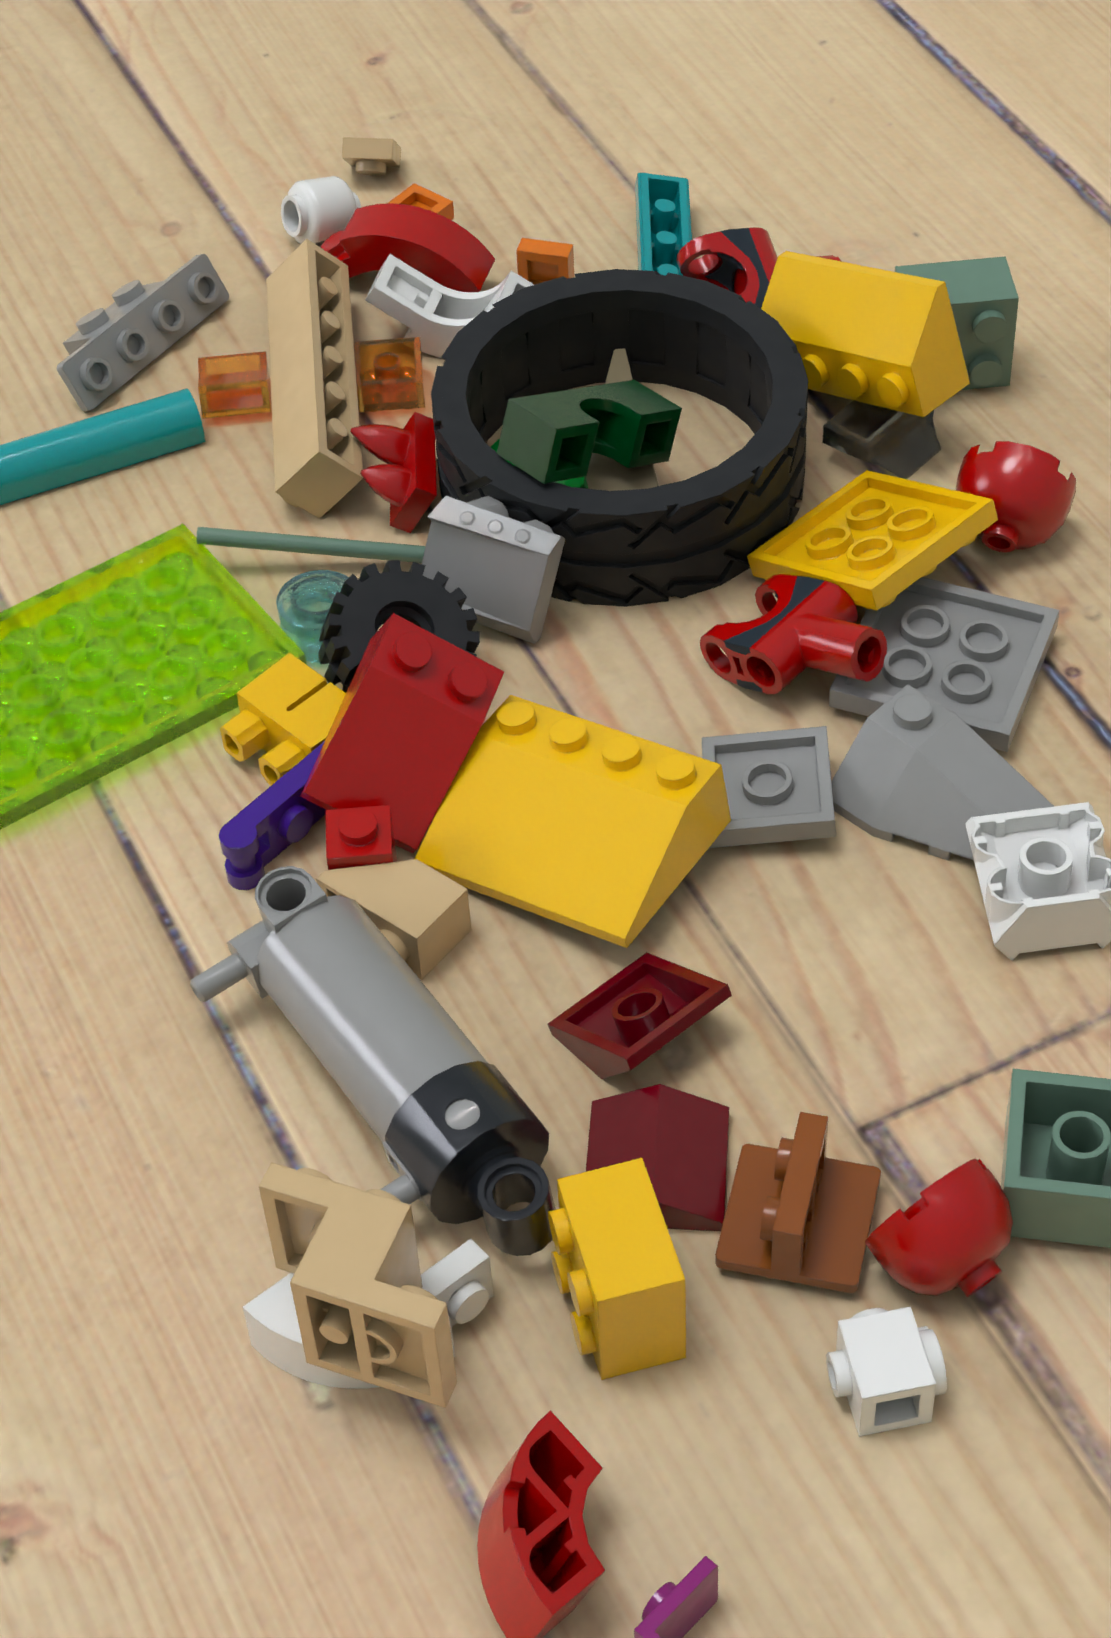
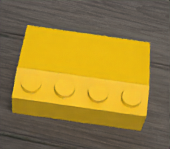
[414,695,731,948]

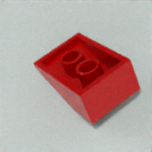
[300,613,504,854]

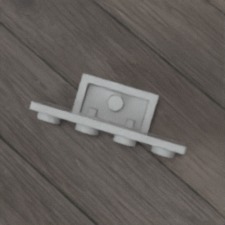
[57,254,229,411]

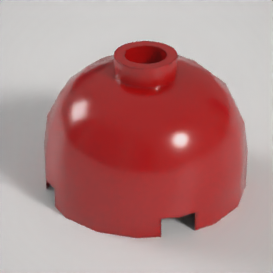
[956,441,1076,552]
[865,1158,1013,1297]

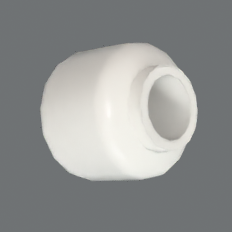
[281,176,361,246]

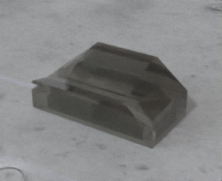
[822,400,941,479]

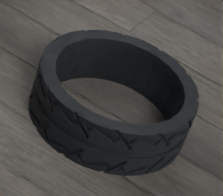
[431,269,808,607]

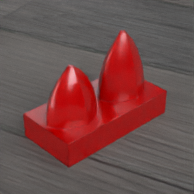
[350,412,437,533]

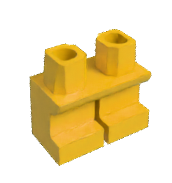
[220,652,346,786]

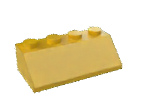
[761,251,970,417]

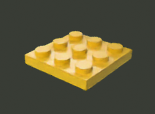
[747,470,998,611]

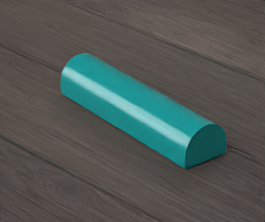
[635,173,692,276]
[0,388,206,505]

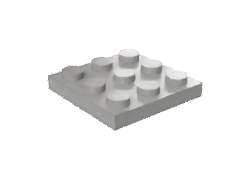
[829,577,1060,752]

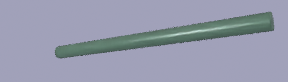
[196,527,426,563]

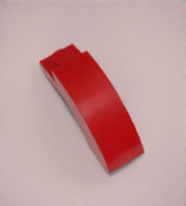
[321,203,495,292]

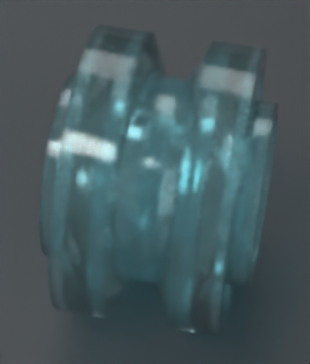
[276,570,349,662]

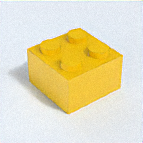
[548,1158,686,1380]

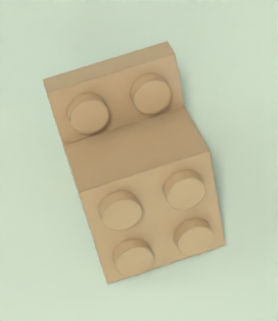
[259,1162,457,1408]

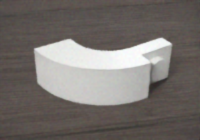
[365,254,534,358]
[243,1239,494,1389]

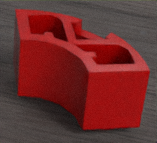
[477,1410,605,1638]

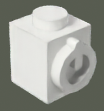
[826,1306,947,1437]

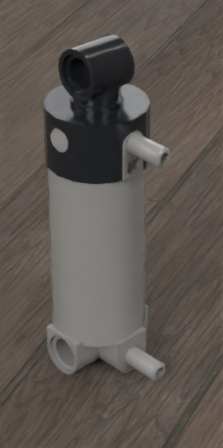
[190,866,556,1256]

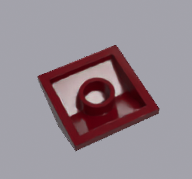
[547,952,732,1079]
[586,1084,729,1231]

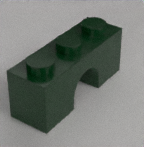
[497,380,682,484]

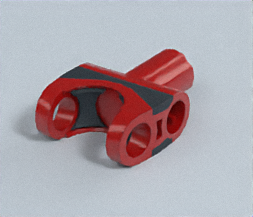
[676,227,842,309]
[700,574,887,694]

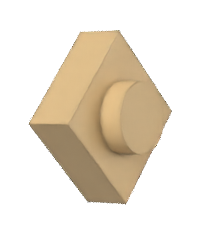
[342,137,401,175]

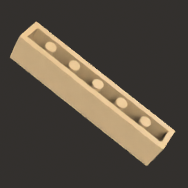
[266,239,363,519]

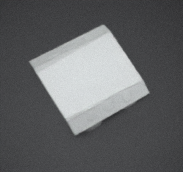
[965,802,1111,961]

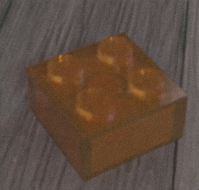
[354,337,425,412]

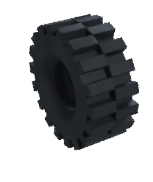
[318,560,480,693]

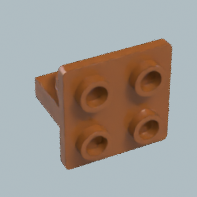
[715,1112,881,1293]

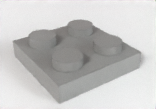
[702,726,836,848]

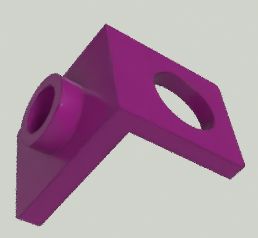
[634,1556,718,1638]

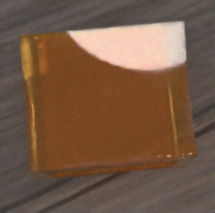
[198,351,271,419]

